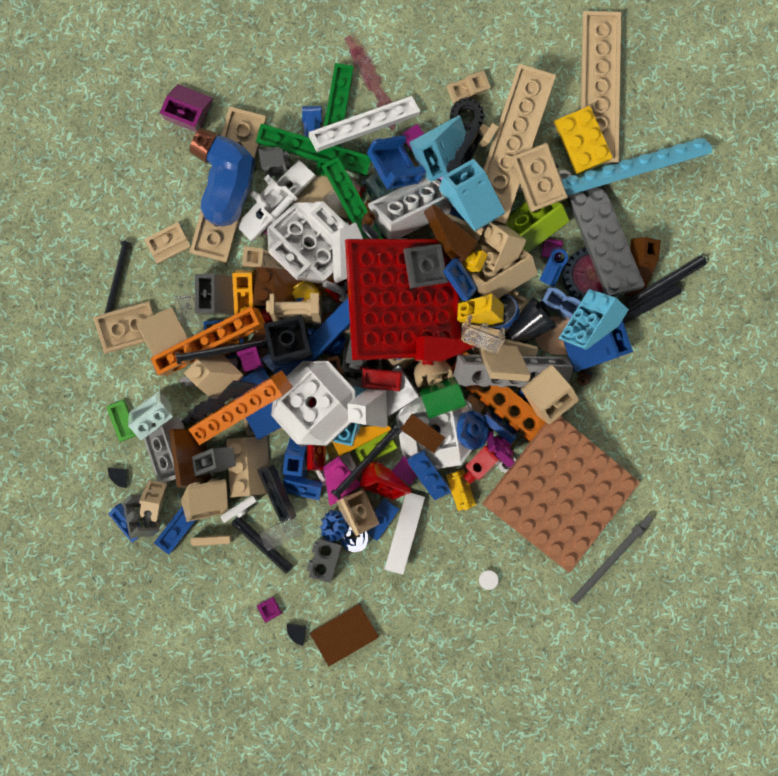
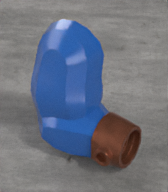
[189,128,255,227]

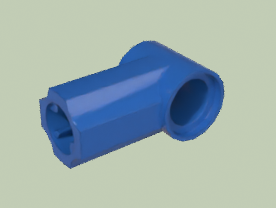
[302,106,322,137]
[539,247,568,287]

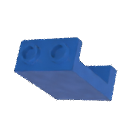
[367,135,426,190]

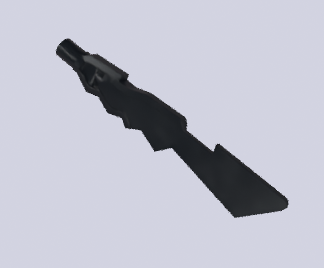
[181,380,255,426]

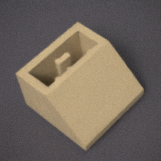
[475,222,526,272]
[521,365,579,425]
[181,478,228,522]

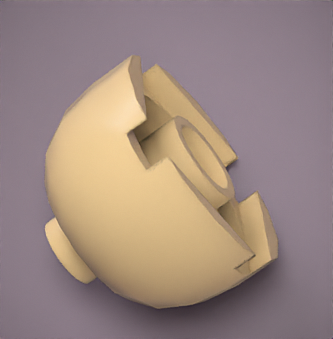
[414,360,454,389]

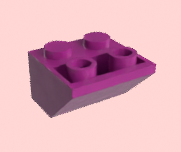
[160,84,213,132]

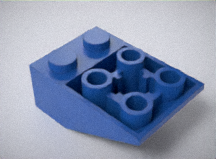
[563,320,633,372]

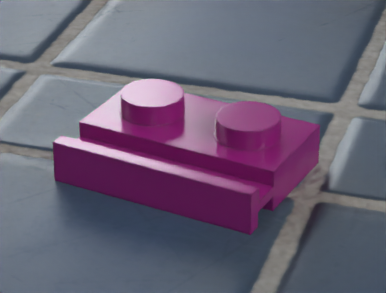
[487,430,515,468]

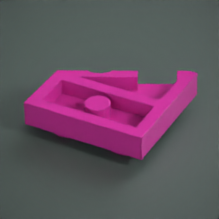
[323,456,360,506]

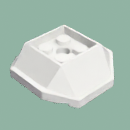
[267,201,345,284]
[271,361,356,446]
[396,393,473,469]

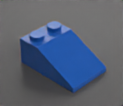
[240,367,282,440]

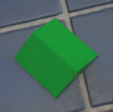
[418,377,466,419]

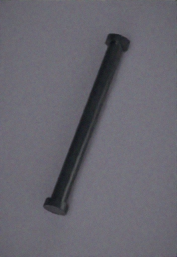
[104,241,132,314]
[175,336,268,365]
[331,424,402,500]

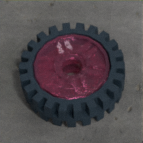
[562,247,605,301]

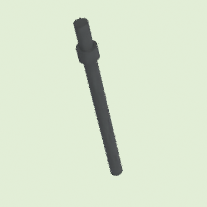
[571,515,654,604]

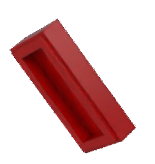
[361,367,402,392]

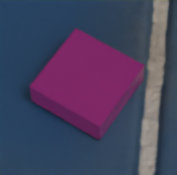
[541,238,563,260]
[256,596,283,623]

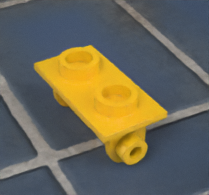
[446,469,476,511]

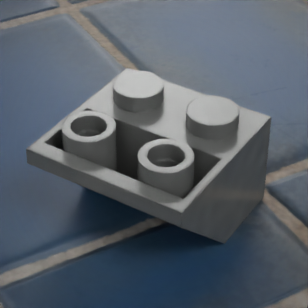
[195,274,234,315]

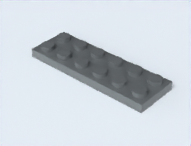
[567,185,645,297]

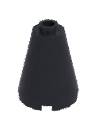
[503,297,557,343]

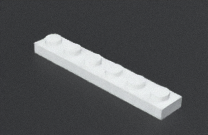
[309,96,420,152]

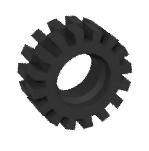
[450,97,485,132]

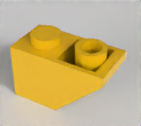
[457,294,504,326]

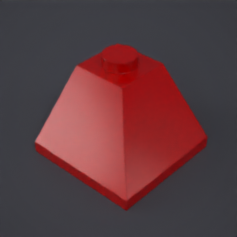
[359,462,411,500]

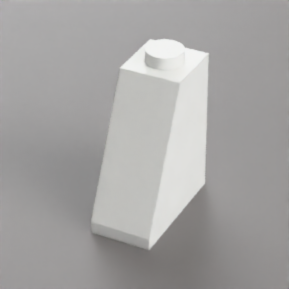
[332,222,363,284]
[347,388,387,428]

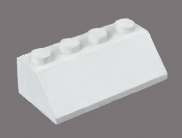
[368,177,453,239]

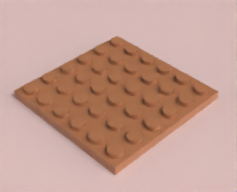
[482,416,640,573]

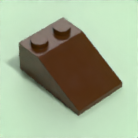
[253,267,315,309]

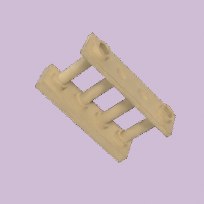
[266,293,323,330]

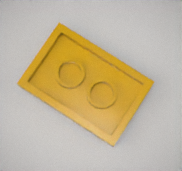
[554,106,613,175]

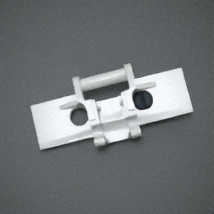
[237,159,316,242]

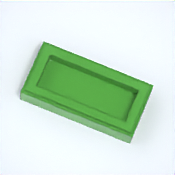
[106,400,136,442]

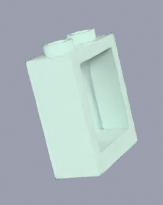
[128,390,173,440]

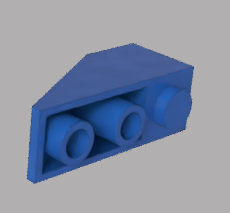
[283,437,308,477]

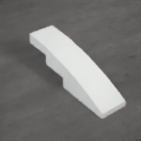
[384,493,425,575]

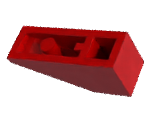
[415,336,478,366]

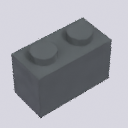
[192,447,236,476]

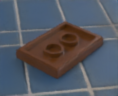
[169,429,211,488]
[309,603,379,667]

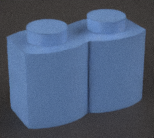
[540,288,581,320]

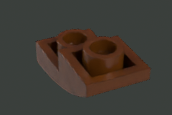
[400,413,446,454]

